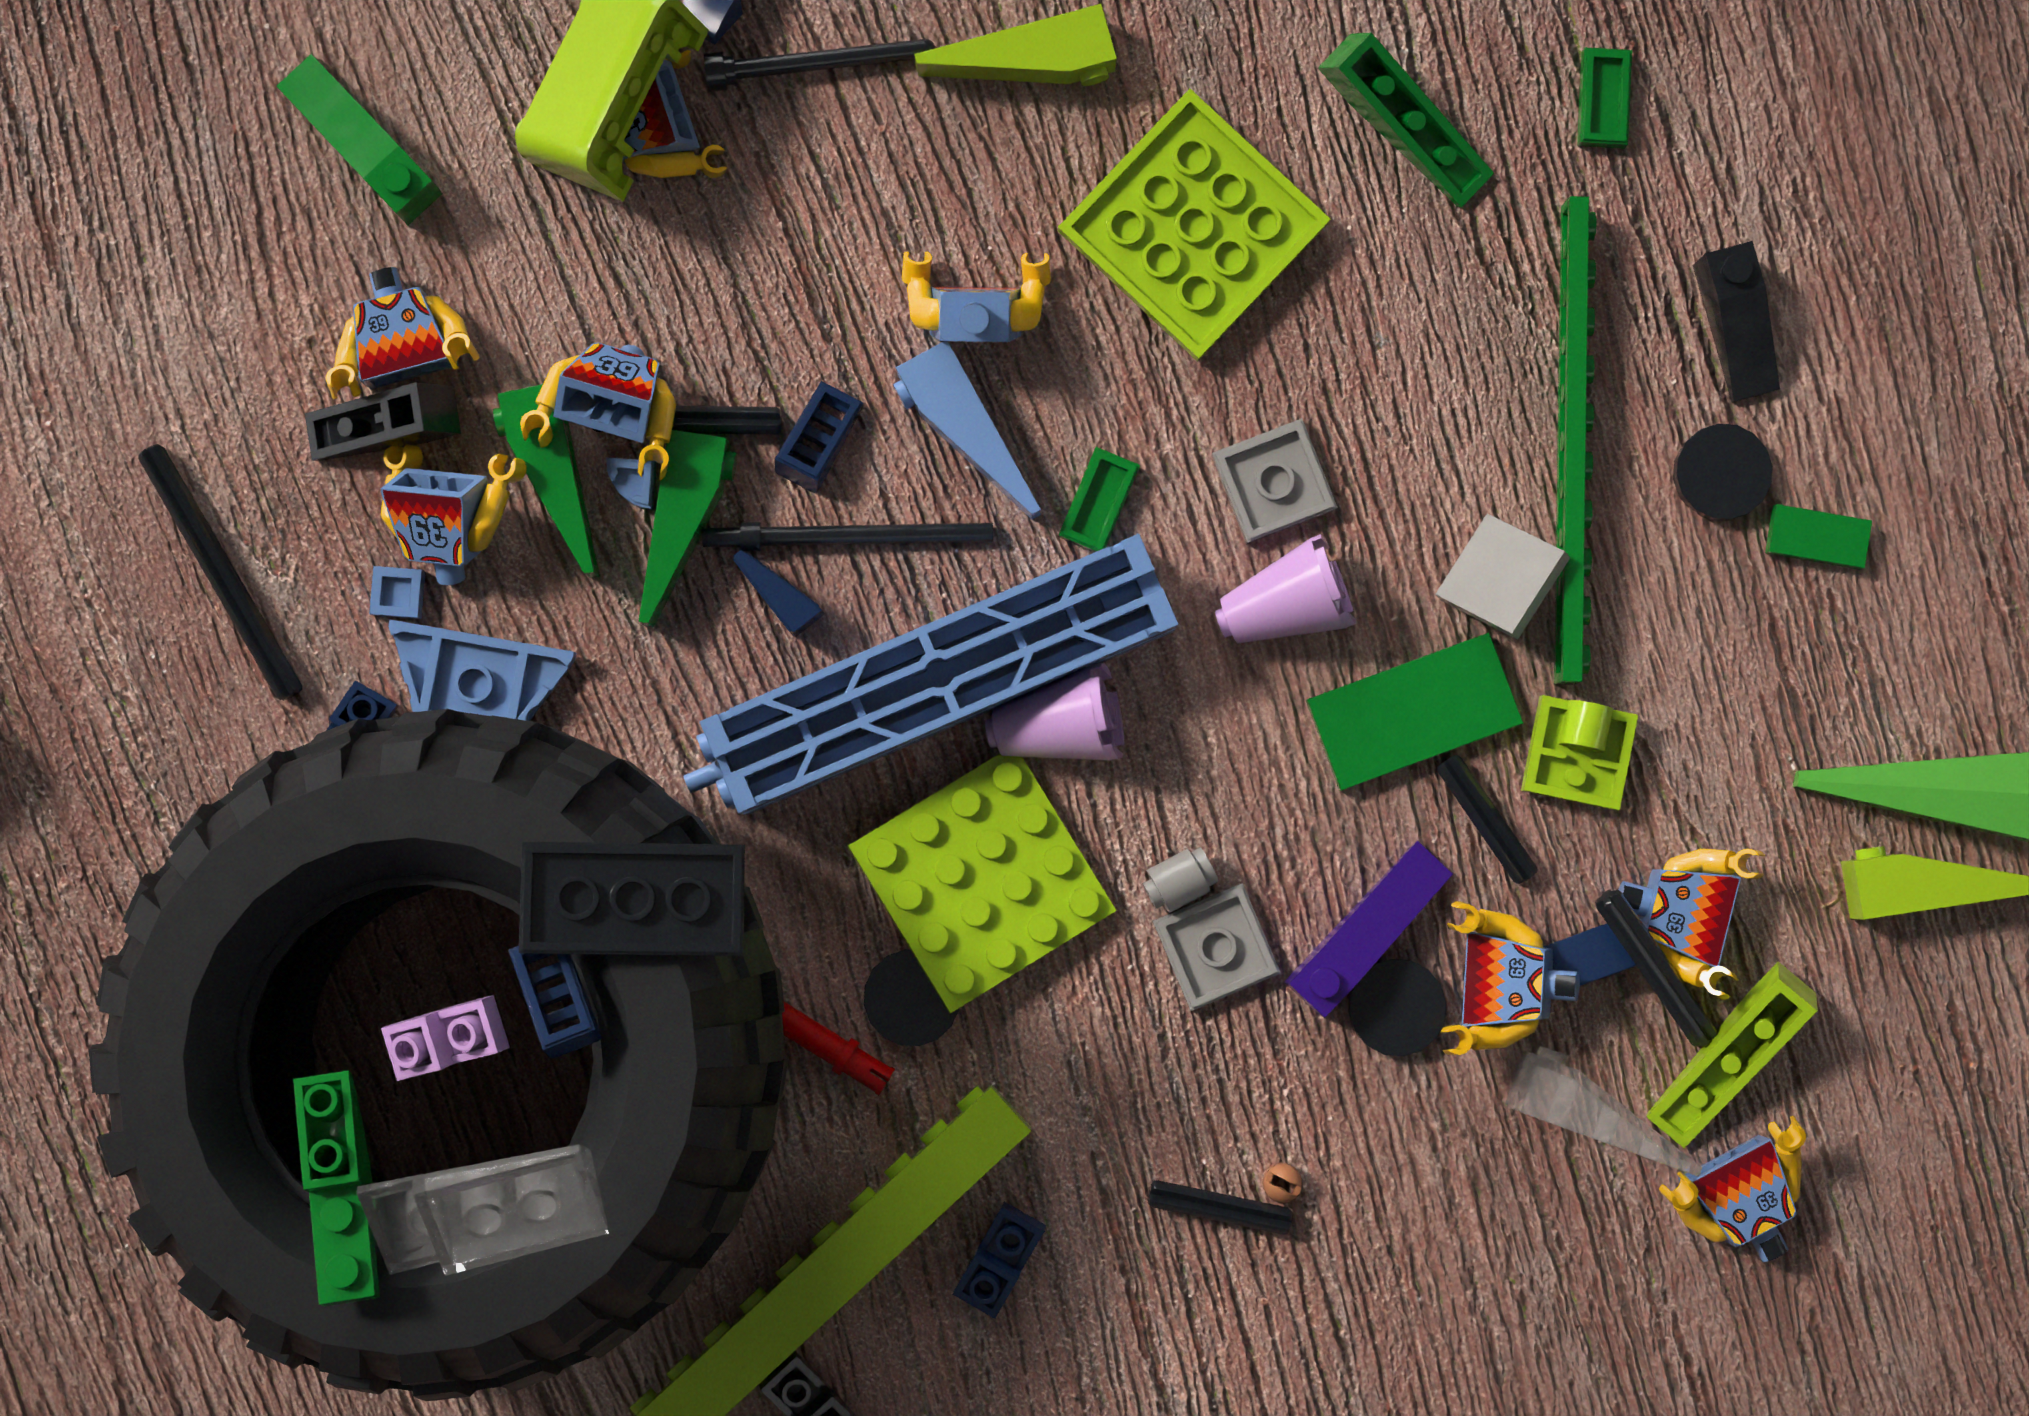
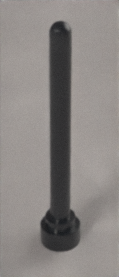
[704,39,935,92]

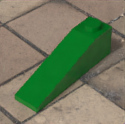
[1318,32,1494,208]
[276,54,443,226]
[493,384,600,578]
[638,430,737,627]

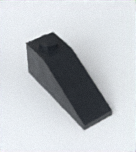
[1692,241,1780,403]
[305,382,461,461]

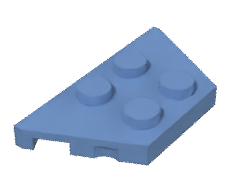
[388,619,577,721]

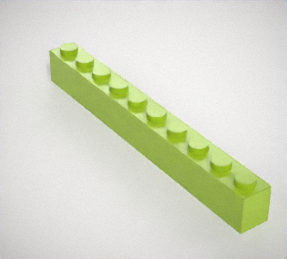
[629,1084,1031,1416]

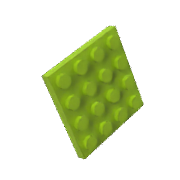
[1057,88,1331,362]
[848,754,1117,1014]

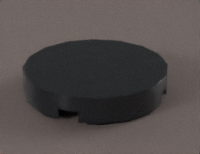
[1673,424,1773,521]
[864,949,960,1046]
[1348,959,1446,1056]

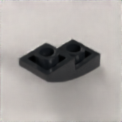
[758,1351,856,1416]

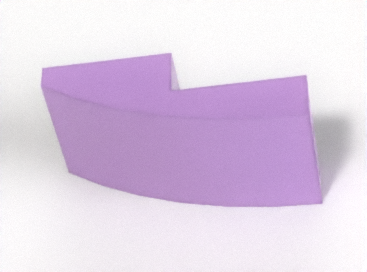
[381,995,510,1081]

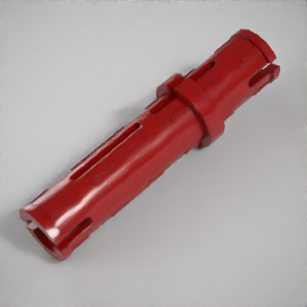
[782,1001,895,1096]

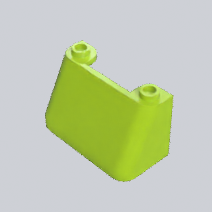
[515,0,709,202]

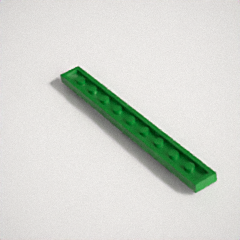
[1554,196,1597,685]

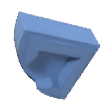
[606,458,657,511]

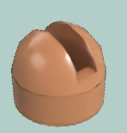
[1262,1163,1303,1203]

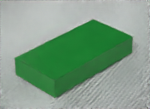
[1577,47,1632,149]
[1058,447,1140,552]
[1765,504,1872,570]

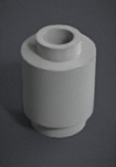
[1142,847,1219,913]

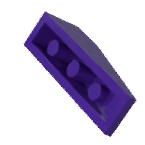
[1284,841,1453,1018]

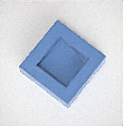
[369,566,425,619]

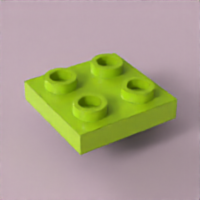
[1521,695,1638,811]

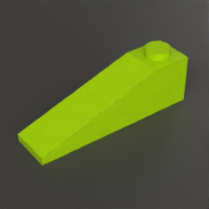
[914,4,1117,86]
[1841,846,2029,920]
[1646,961,1818,1148]

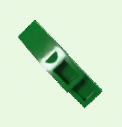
[293,1070,380,1307]

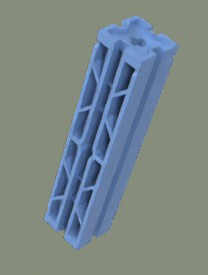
[683,534,1179,815]

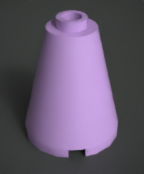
[1215,534,1357,643]
[985,663,1124,761]

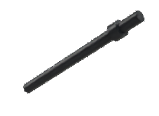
[702,522,993,551]

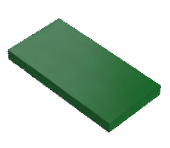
[1306,632,1523,791]

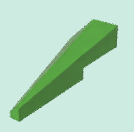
[1792,752,2029,843]

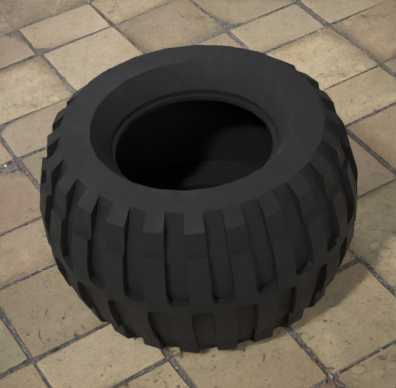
[89,709,789,1401]

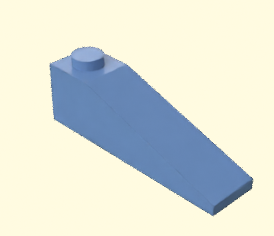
[893,341,1041,520]

